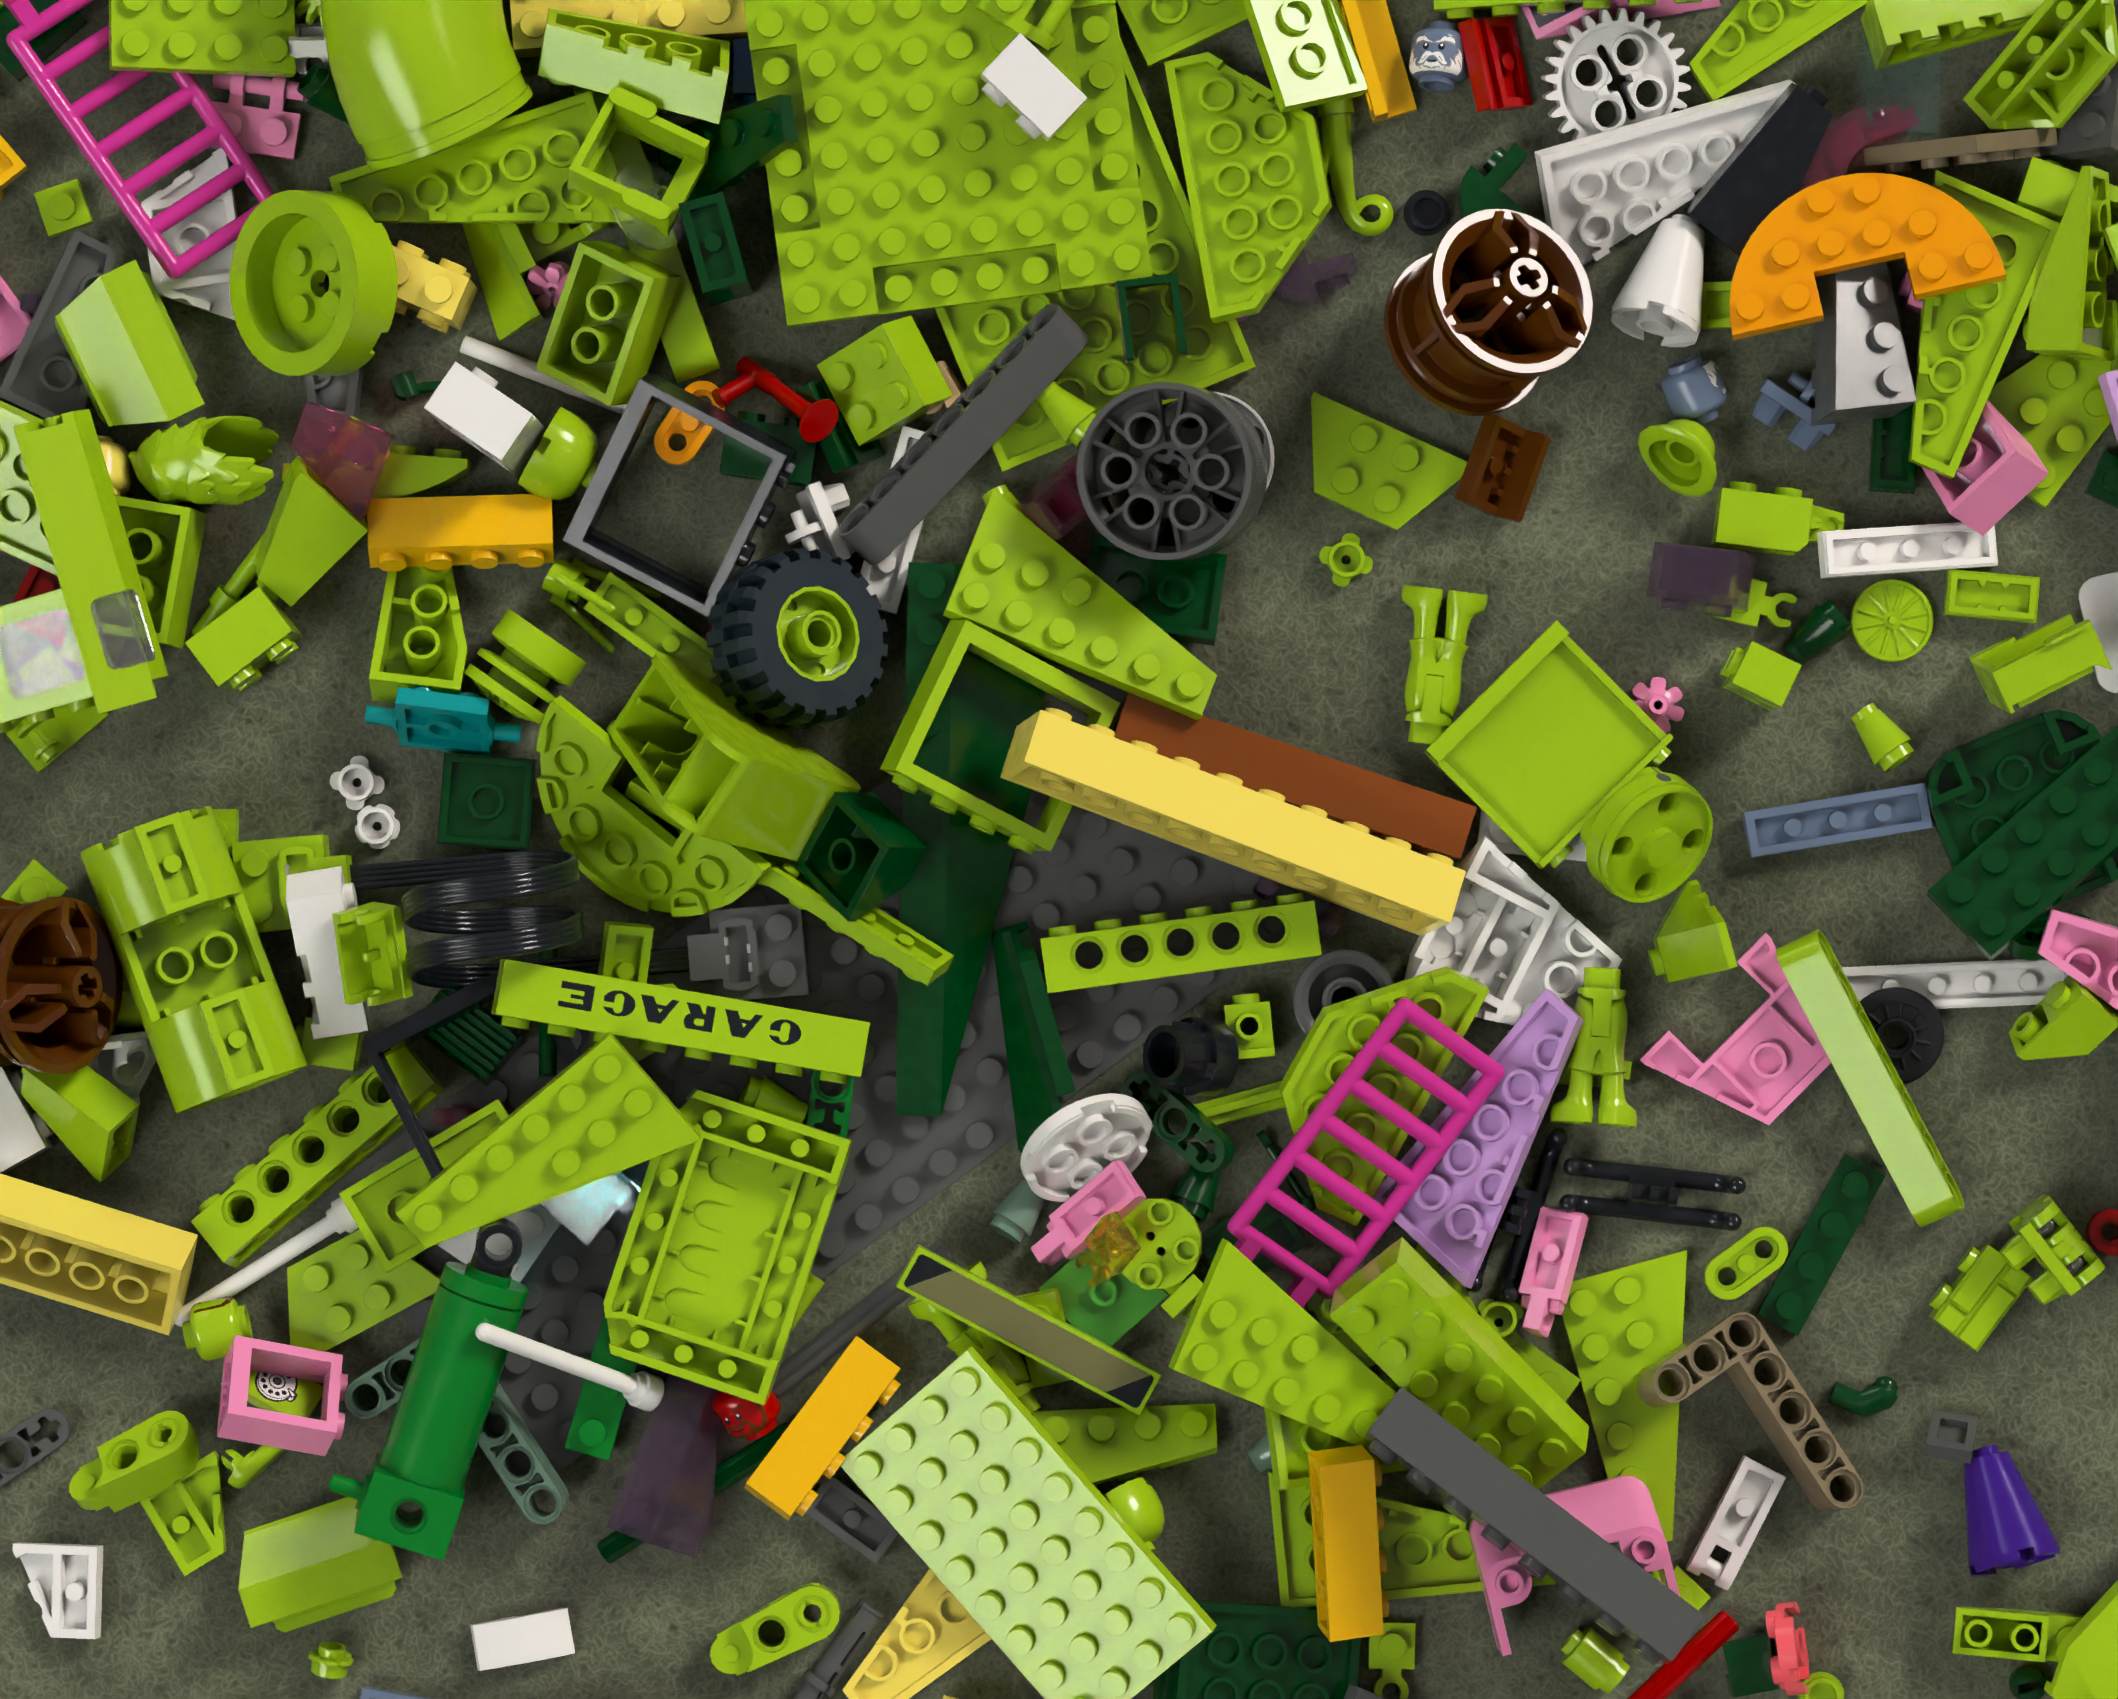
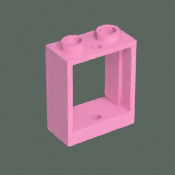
[217,1335,348,1456]

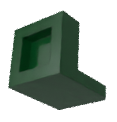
[1723,1630,1779,1698]

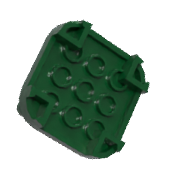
[1925,709,2118,905]

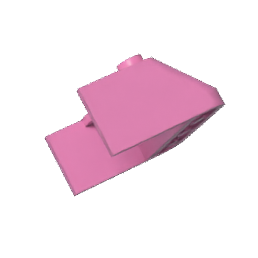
[1469,1475,1680,1656]

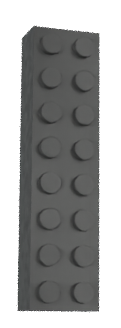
[1366,1387,1706,1665]

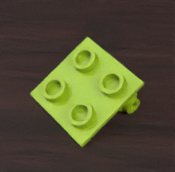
[5,645,109,773]

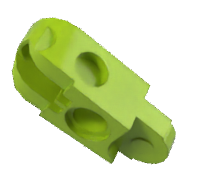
[69,1410,199,1513]
[710,1582,841,1676]

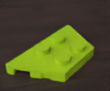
[1310,392,1467,531]
[287,1229,441,1352]

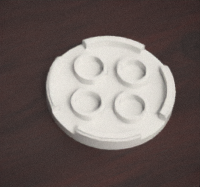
[1020,1093,1153,1202]

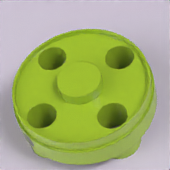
[1580,766,1713,903]

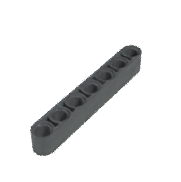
[838,303,1088,565]

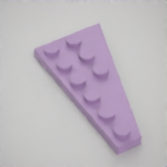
[1372,988,1584,1289]

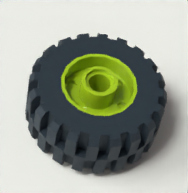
[707,548,888,731]

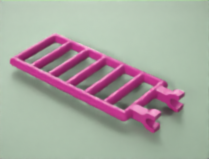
[1,0,275,279]
[1227,998,1505,1308]

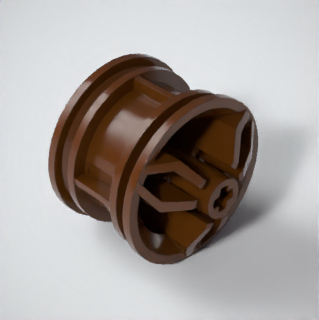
[1384,209,1593,416]
[0,897,123,1075]

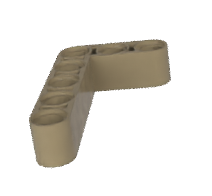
[1637,1312,1863,1512]

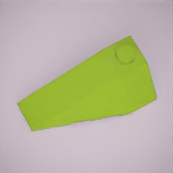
[2023,166,2117,361]
[369,566,468,703]
[1648,879,1738,983]

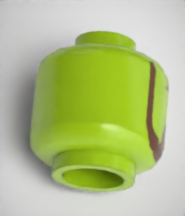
[182,1296,253,1361]

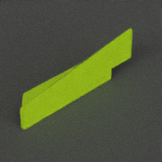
[462,223,544,341]

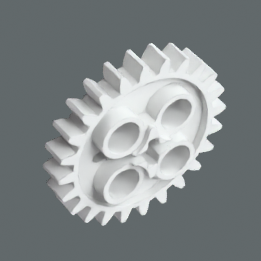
[1541,8,1691,141]

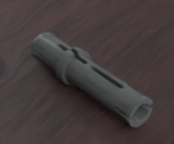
[792,1599,885,1699]

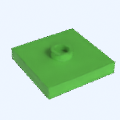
[1039,1230,1168,1347]

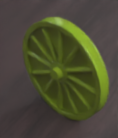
[1850,579,1934,662]

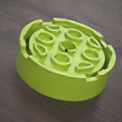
[230,190,398,376]

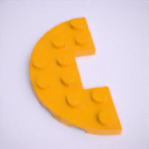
[1729,173,2006,341]

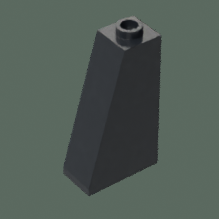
[1684,83,1833,257]

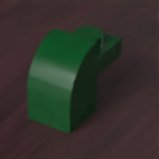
[1457,143,1529,219]

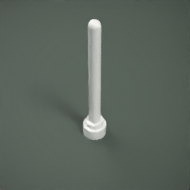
[175,1197,358,1327]
[475,1323,664,1412]

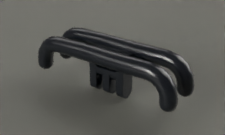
[1465,1128,1568,1304]
[1559,1158,1746,1231]

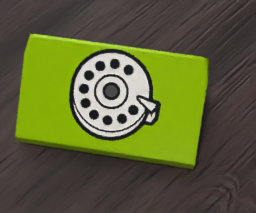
[221,1370,323,1418]

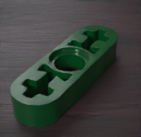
[1121,1071,1234,1172]

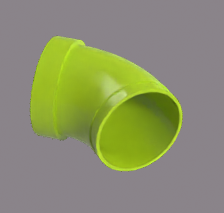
[321,0,533,169]

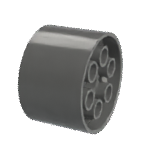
[1076,382,1267,560]

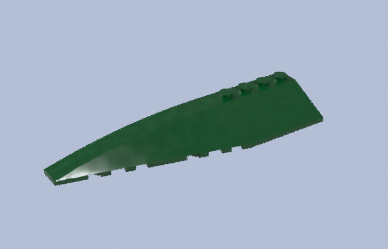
[895,562,1045,1117]

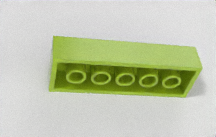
[1329,1237,1589,1489]

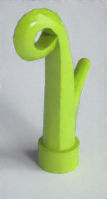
[1317,98,1393,236]

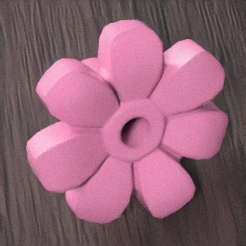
[525,261,570,310]
[1632,677,1684,734]

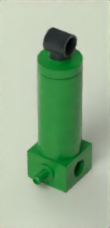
[328,1218,530,1561]

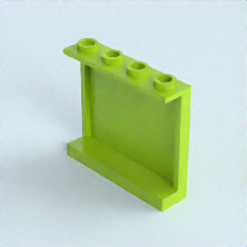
[1424,620,1674,869]

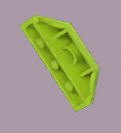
[1963,0,2118,130]

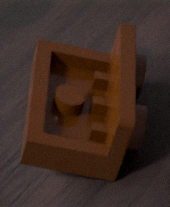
[1454,414,1551,523]

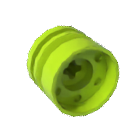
[464,608,587,726]

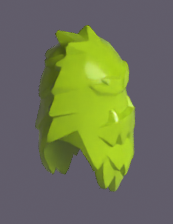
[128,416,279,505]

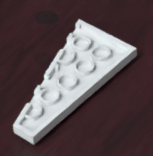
[1534,79,1796,266]

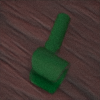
[390,371,442,401]

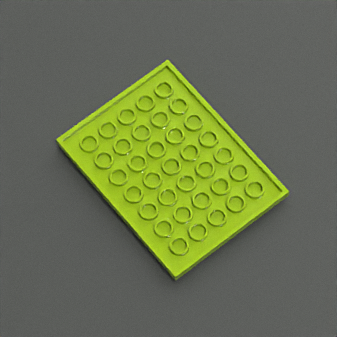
[934,38,1256,472]

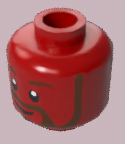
[712,1390,781,1441]

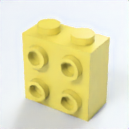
[392,240,478,333]

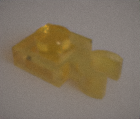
[1075,1211,1141,1288]

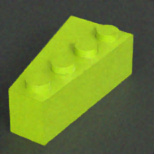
[1861,0,2045,70]
[538,8,730,124]

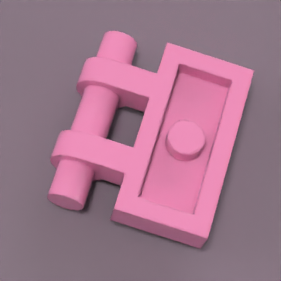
[206,74,304,161]

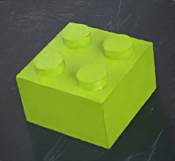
[817,315,953,446]
[185,587,303,692]

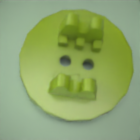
[1109,1198,1202,1290]

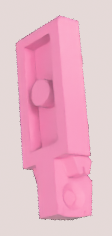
[1030,1160,1146,1266]
[1518,1206,1589,1338]

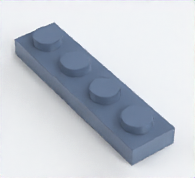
[1742,783,1932,858]

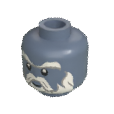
[1409,21,1468,92]
[1661,354,1728,424]

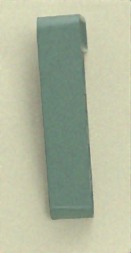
[344,1338,569,1524]

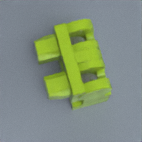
[1999,1194,2106,1305]

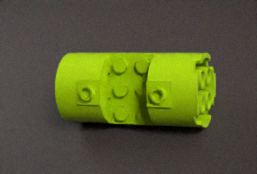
[80,806,308,1114]

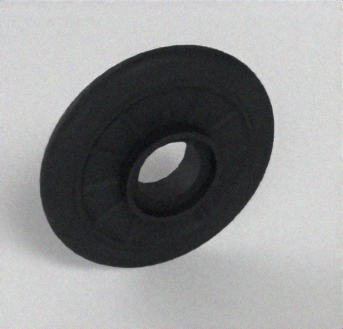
[1860,987,1944,1084]

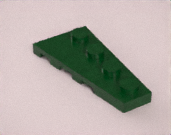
[657,95,798,224]

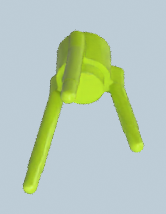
[542,557,661,653]

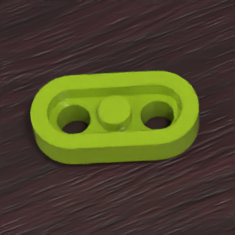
[1703,1226,1788,1300]

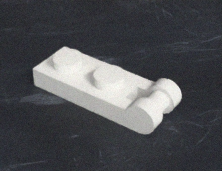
[1685,1455,1786,1591]

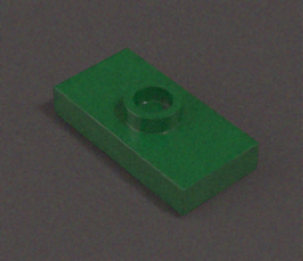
[1868,403,1917,494]

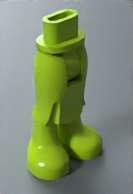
[1401,584,1488,744]
[1550,967,1637,1128]
[907,1260,1041,1413]

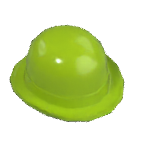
[1638,419,1717,497]

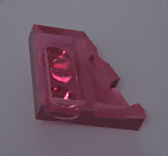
[291,401,395,519]

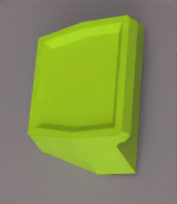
[55,259,205,427]
[238,1497,403,1633]

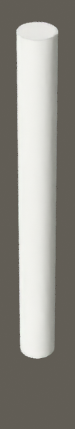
[460,335,627,415]

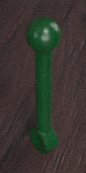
[1256,1130,1316,1212]

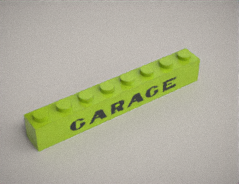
[491,959,870,1085]

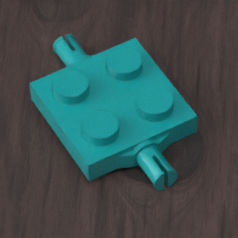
[365,686,523,756]

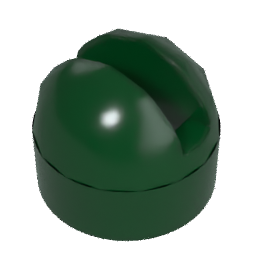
[2009,1665,2047,1699]

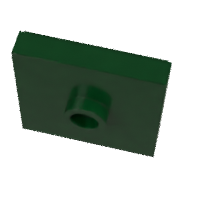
[437,752,537,851]

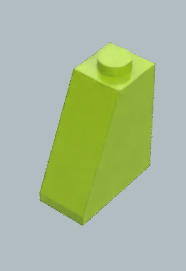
[254,456,368,607]
[21,1065,139,1183]

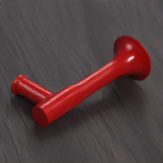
[712,356,838,442]

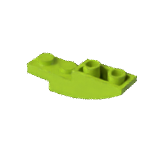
[282,445,472,507]
[1952,1606,2085,1662]

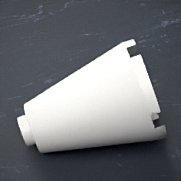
[1611,214,1705,347]

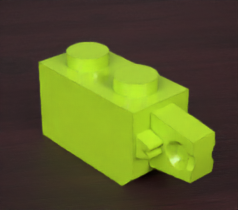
[1711,482,1845,556]

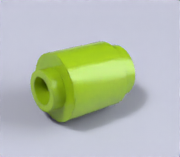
[1560,1627,1630,1694]

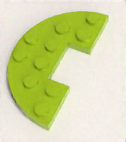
[536,695,772,917]

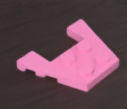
[1639,932,1831,1125]

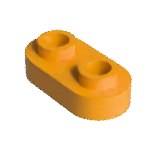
[654,381,726,466]

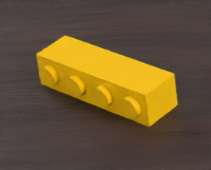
[367,494,554,572]
[744,1336,901,1521]
[1308,1445,1389,1642]

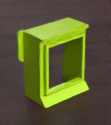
[568,87,710,237]
[1969,614,2113,714]

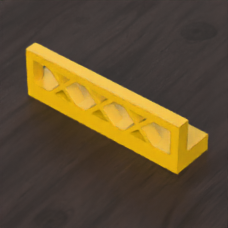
[1338,0,1417,124]

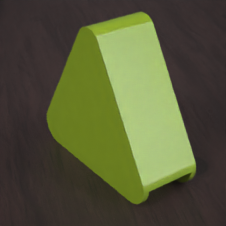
[606,652,861,861]

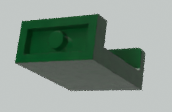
[678,192,753,305]

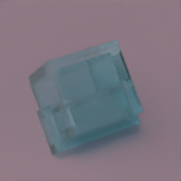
[539,1171,641,1246]

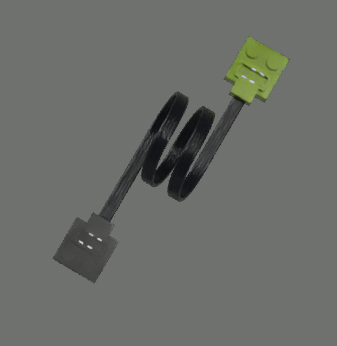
[231,834,811,1000]

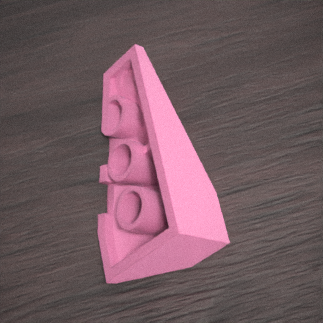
[2037,908,2118,1010]

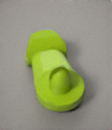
[221,1445,286,1489]

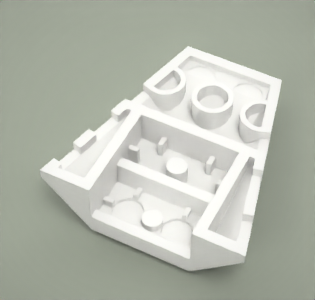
[1404,836,1622,1026]

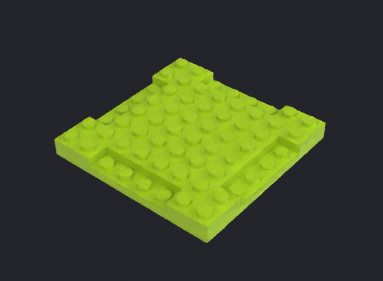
[743,0,1153,328]

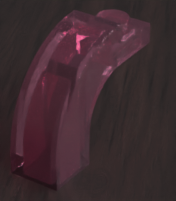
[1798,104,1919,192]

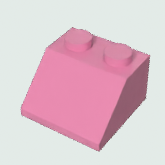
[1922,400,2049,536]

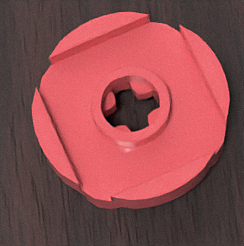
[1766,1602,1810,1696]

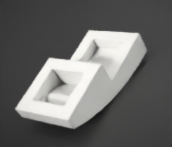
[470,1608,575,1671]

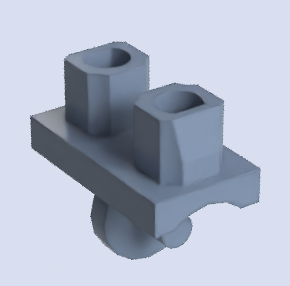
[1752,371,1836,452]

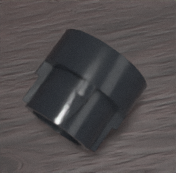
[1142,1017,1239,1097]

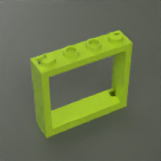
[880,620,1120,855]

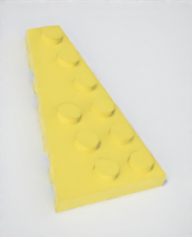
[842,1568,991,1699]

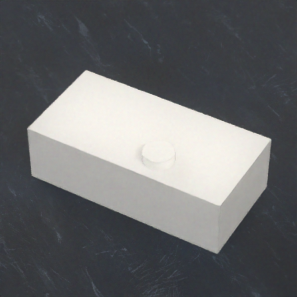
[424,361,546,477]

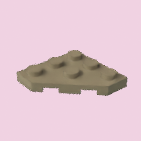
[1863,128,2058,173]

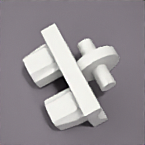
[785,481,856,561]

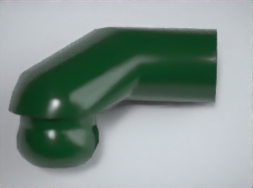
[1828,1376,1898,1417]

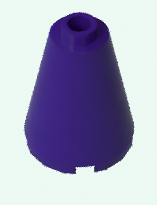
[1964,1445,2061,1577]

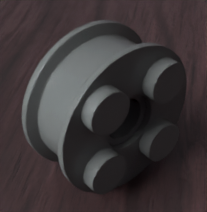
[1293,950,1393,1035]

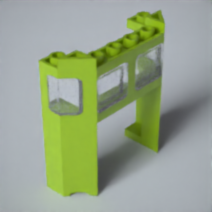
[0,409,169,734]

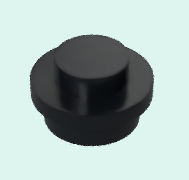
[1403,190,1449,236]

